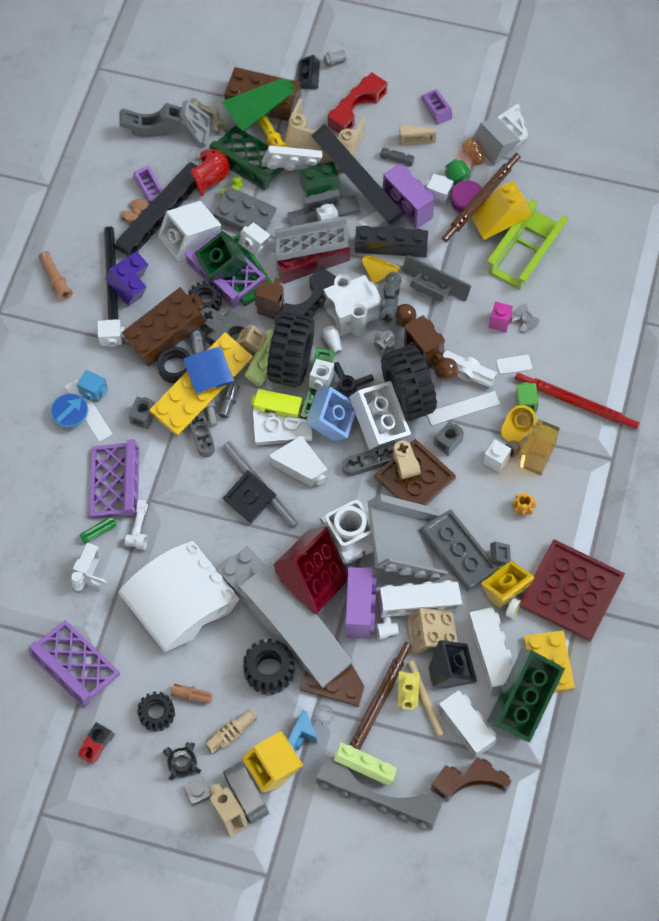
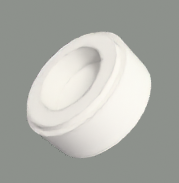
[506,598,521,619]

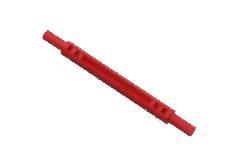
[514,372,640,429]

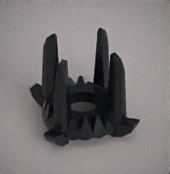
[162,742,202,781]

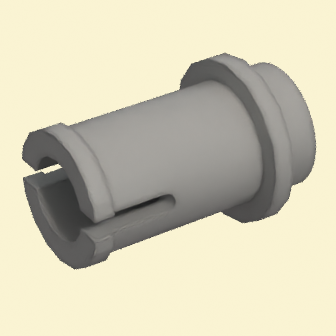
[324,50,347,66]

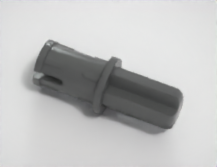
[217,382,240,419]

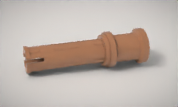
[38,251,73,301]

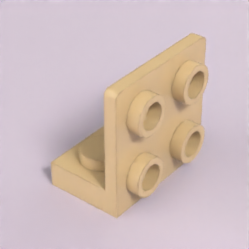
[407,608,458,655]

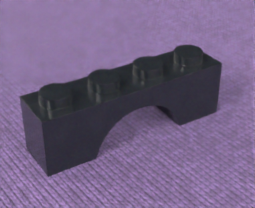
[274,266,336,325]

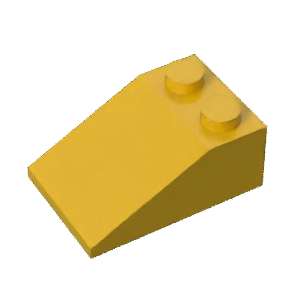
[471,180,532,240]

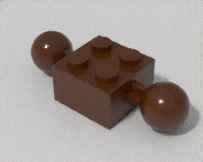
[395,304,459,381]

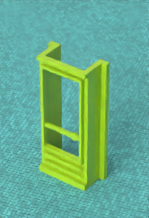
[487,199,569,290]

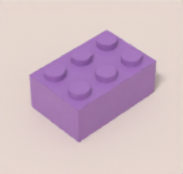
[383,163,435,229]
[346,567,376,639]

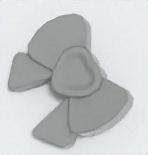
[512,304,540,333]

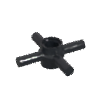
[333,362,374,399]

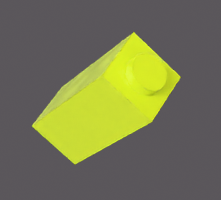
[251,389,303,418]

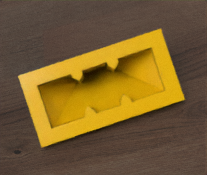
[362,255,401,284]

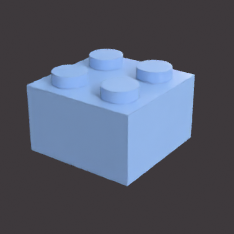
[305,387,355,442]

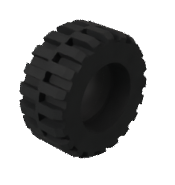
[267,312,315,387]
[381,345,437,421]

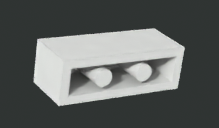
[438,690,496,758]

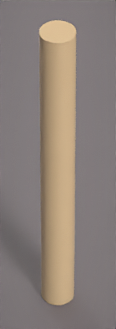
[407,661,444,737]

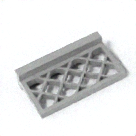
[275,216,349,261]

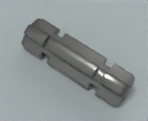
[380,147,415,166]

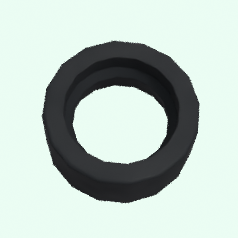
[157,346,191,384]

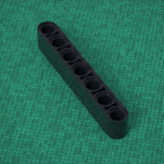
[311,124,405,226]
[115,162,198,257]

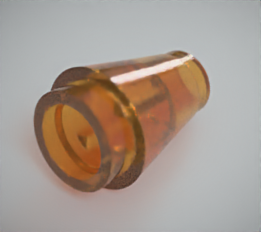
[462,138,485,165]

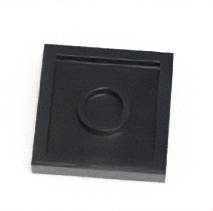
[222,470,277,524]

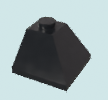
[429,640,477,689]

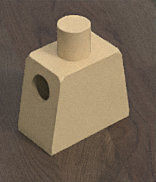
[209,784,249,837]

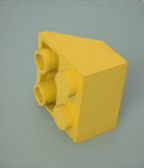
[242,731,303,792]

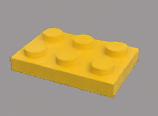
[523,630,575,692]

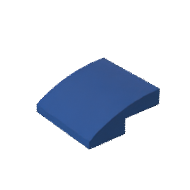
[183,347,234,394]

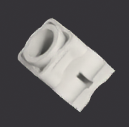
[324,274,381,337]
[320,500,374,565]

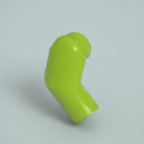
[220,176,243,196]

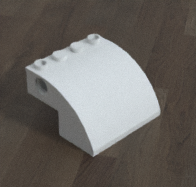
[118,541,239,652]

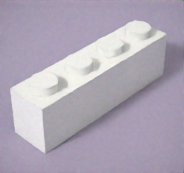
[377,580,462,617]
[468,607,512,693]

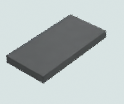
[419,509,499,591]

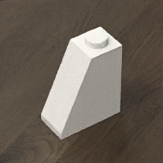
[270,436,328,487]

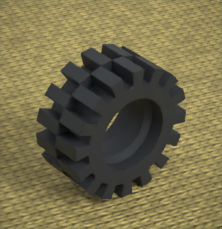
[188,281,222,311]
[137,691,175,732]

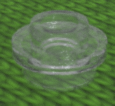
[187,148,202,165]

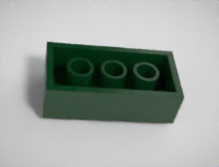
[487,648,565,743]

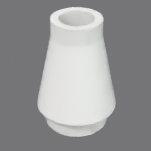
[321,326,342,355]

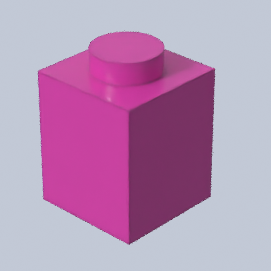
[489,301,513,332]

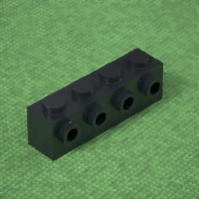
[355,225,428,257]

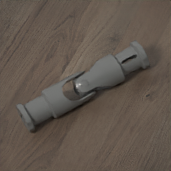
[379,272,402,327]

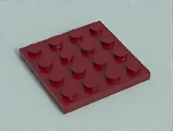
[520,539,625,642]

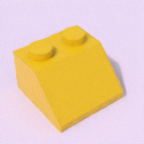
[481,560,534,608]

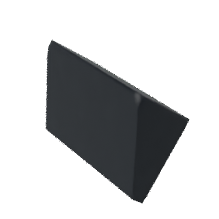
[298,55,320,89]

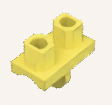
[398,671,419,710]

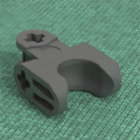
[200,308,254,346]

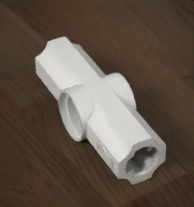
[443,351,497,388]

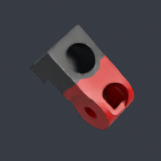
[78,722,115,765]

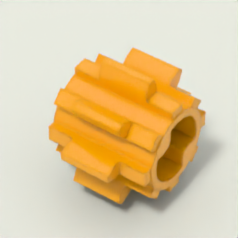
[512,491,537,517]

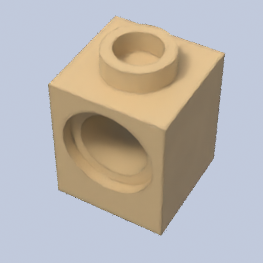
[236,325,267,354]

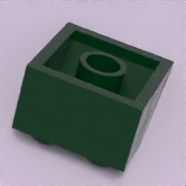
[299,161,344,199]
[194,231,248,281]

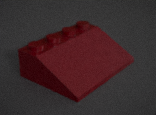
[273,526,348,614]

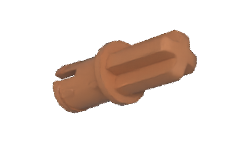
[171,683,213,703]

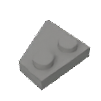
[180,100,212,148]

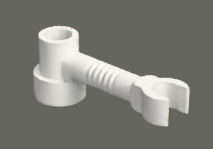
[125,500,148,550]
[375,587,399,640]

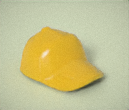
[501,405,537,442]

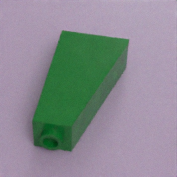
[222,78,295,131]

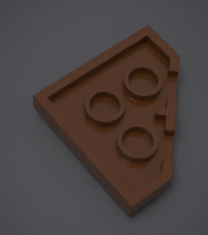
[300,638,364,707]

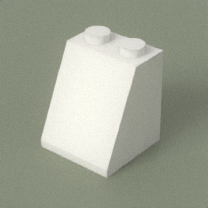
[158,201,221,261]

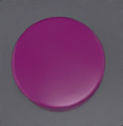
[451,180,482,214]

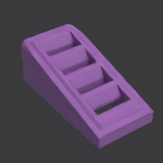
[421,89,453,124]
[133,165,163,203]

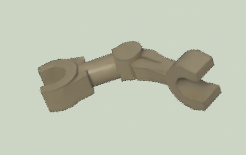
[190,98,227,135]

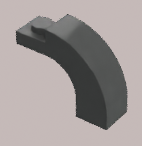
[119,103,182,137]

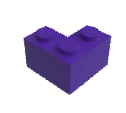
[105,252,149,306]

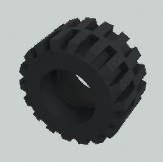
[243,639,295,695]

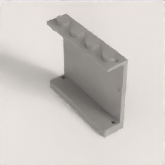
[368,494,448,582]

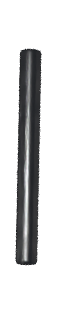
[104,226,119,320]

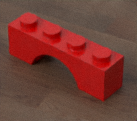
[327,72,388,134]

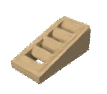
[399,125,436,145]

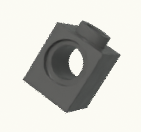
[128,397,155,429]
[434,421,464,456]

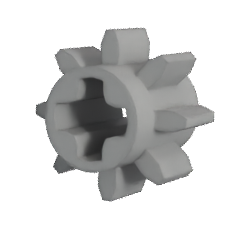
[374,330,396,352]

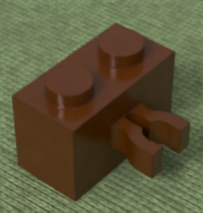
[254,278,285,319]

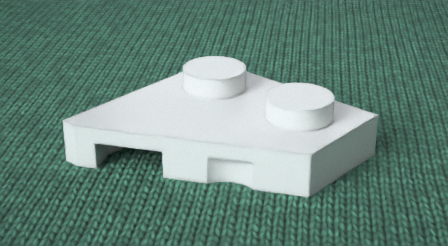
[498,104,528,147]

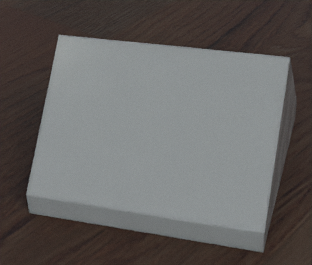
[472,117,521,165]

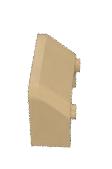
[284,98,365,174]

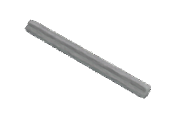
[223,441,299,528]

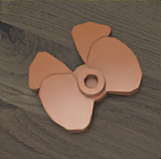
[121,199,149,224]

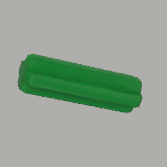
[80,517,117,544]

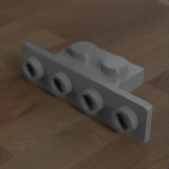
[287,189,360,227]
[402,255,472,302]

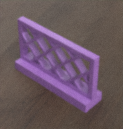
[185,232,266,308]
[89,439,140,518]
[29,620,120,708]

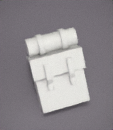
[71,543,107,592]

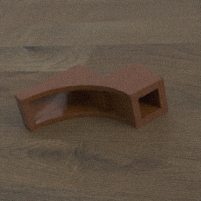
[431,757,512,802]

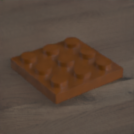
[374,439,456,506]

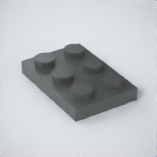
[213,186,277,231]

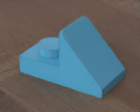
[288,710,317,751]

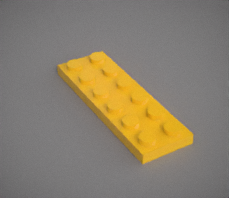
[149,332,253,437]

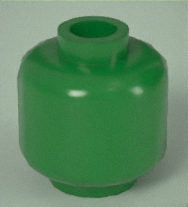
[445,159,471,185]

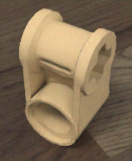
[393,440,421,480]

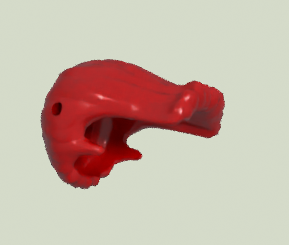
[191,149,229,196]

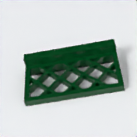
[209,126,284,191]

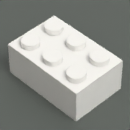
[349,381,411,450]

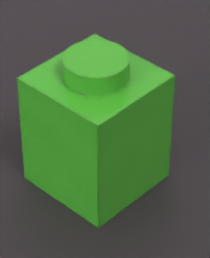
[515,382,539,412]

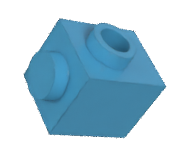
[77,370,108,402]

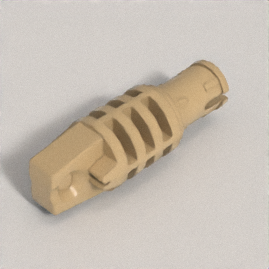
[206,709,257,753]

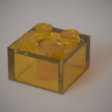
[519,419,560,475]

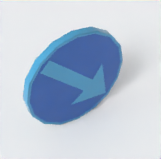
[50,393,89,428]

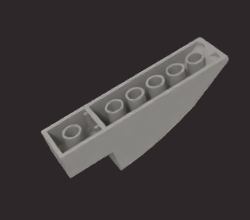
[217,546,353,689]

